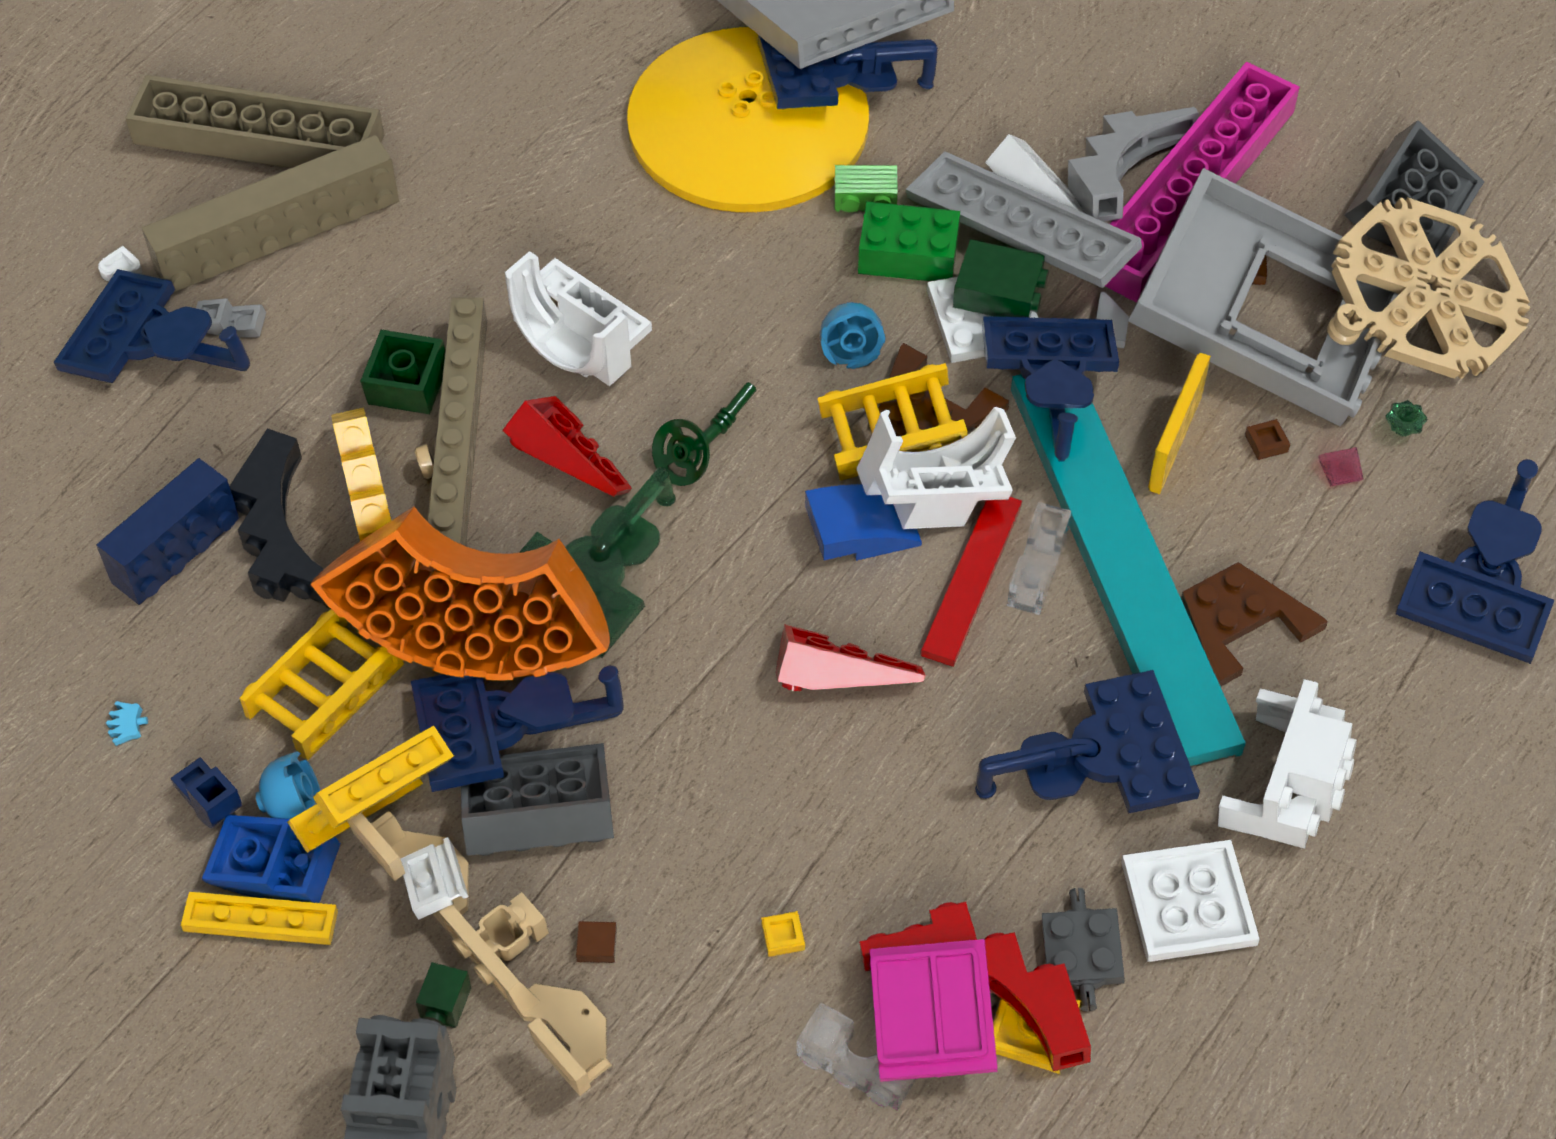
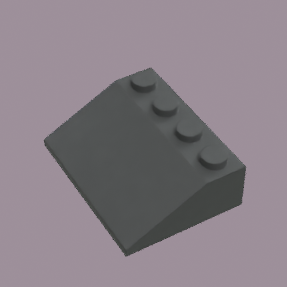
[1345,120,1485,258]
[461,743,614,856]

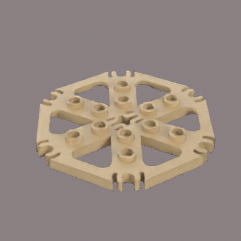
[1331,198,1530,379]

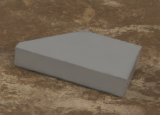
[1096,292,1129,348]

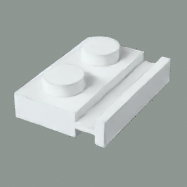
[401,837,468,920]

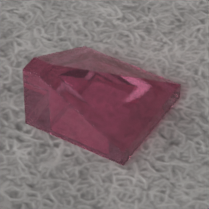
[1318,447,1364,487]

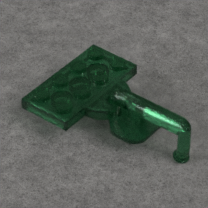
[519,467,676,658]

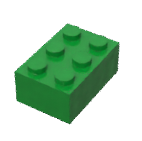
[858,201,960,281]

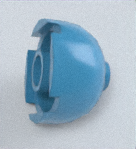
[820,302,886,369]
[256,751,321,819]

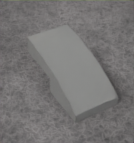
[196,298,266,338]

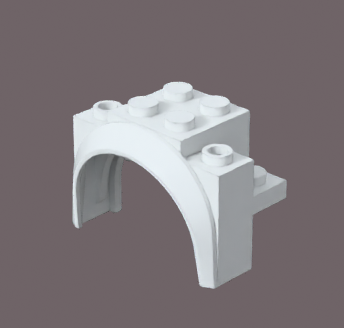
[505,251,652,386]
[857,407,1016,529]
[1218,679,1357,849]

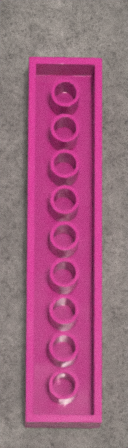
[1105,62,1300,303]

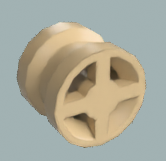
[1327,303,1368,345]

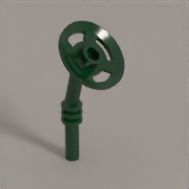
[652,382,756,486]

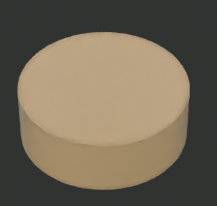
[415,444,434,479]

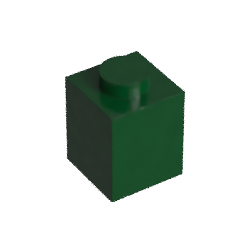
[416,962,472,1028]

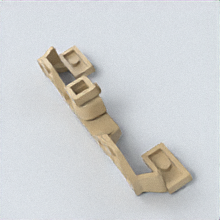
[348,811,612,1096]

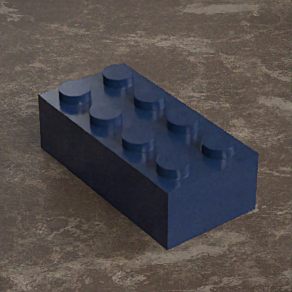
[96,458,239,605]

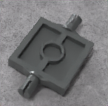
[1042,888,1125,1012]

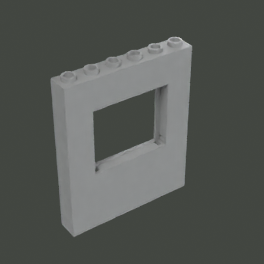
[717,0,954,69]
[1128,168,1399,427]

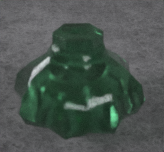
[1385,400,1428,437]

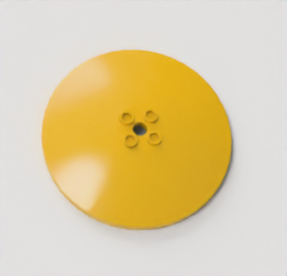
[627,27,869,213]

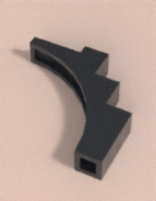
[230,428,331,609]

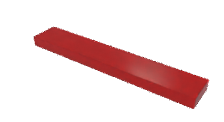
[921,497,1022,667]

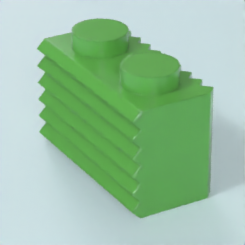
[835,165,898,212]

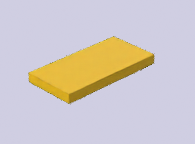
[1148,353,1211,494]

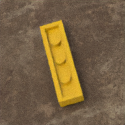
[181,892,338,945]

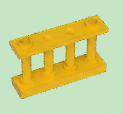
[817,363,968,481]
[239,609,404,761]
[287,725,454,853]

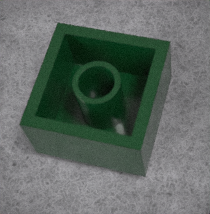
[360,329,446,415]

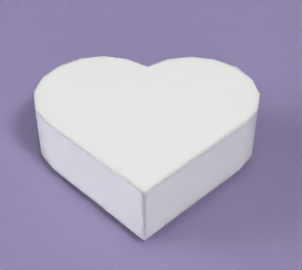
[98,246,142,281]

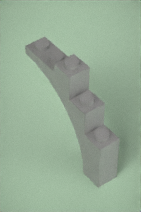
[1068,107,1199,222]

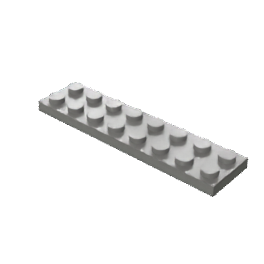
[905,151,1142,288]

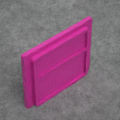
[870,939,998,1082]

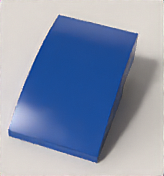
[805,484,922,561]
[202,815,341,903]

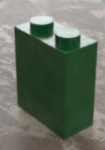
[953,239,1049,317]

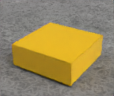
[761,911,805,957]

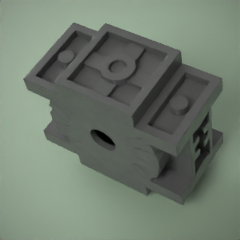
[341,1015,457,1139]

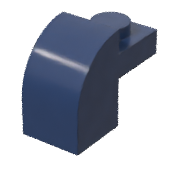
[170,757,242,828]

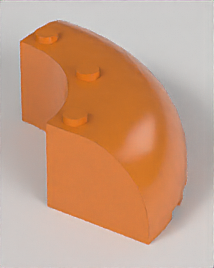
[310,507,610,681]

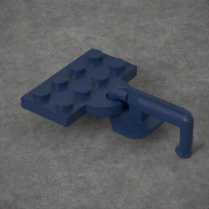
[758,35,938,109]
[54,269,250,383]
[982,316,1119,462]
[1396,459,1554,664]
[411,665,624,792]
[975,670,1200,814]

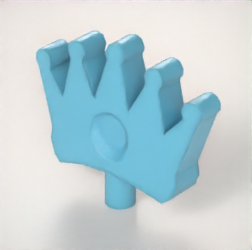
[106,701,148,746]

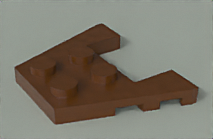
[878,343,1010,436]
[1181,562,1328,687]

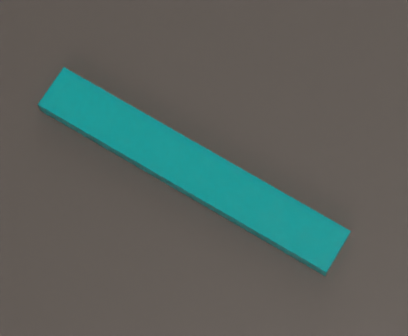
[1011,374,1246,766]

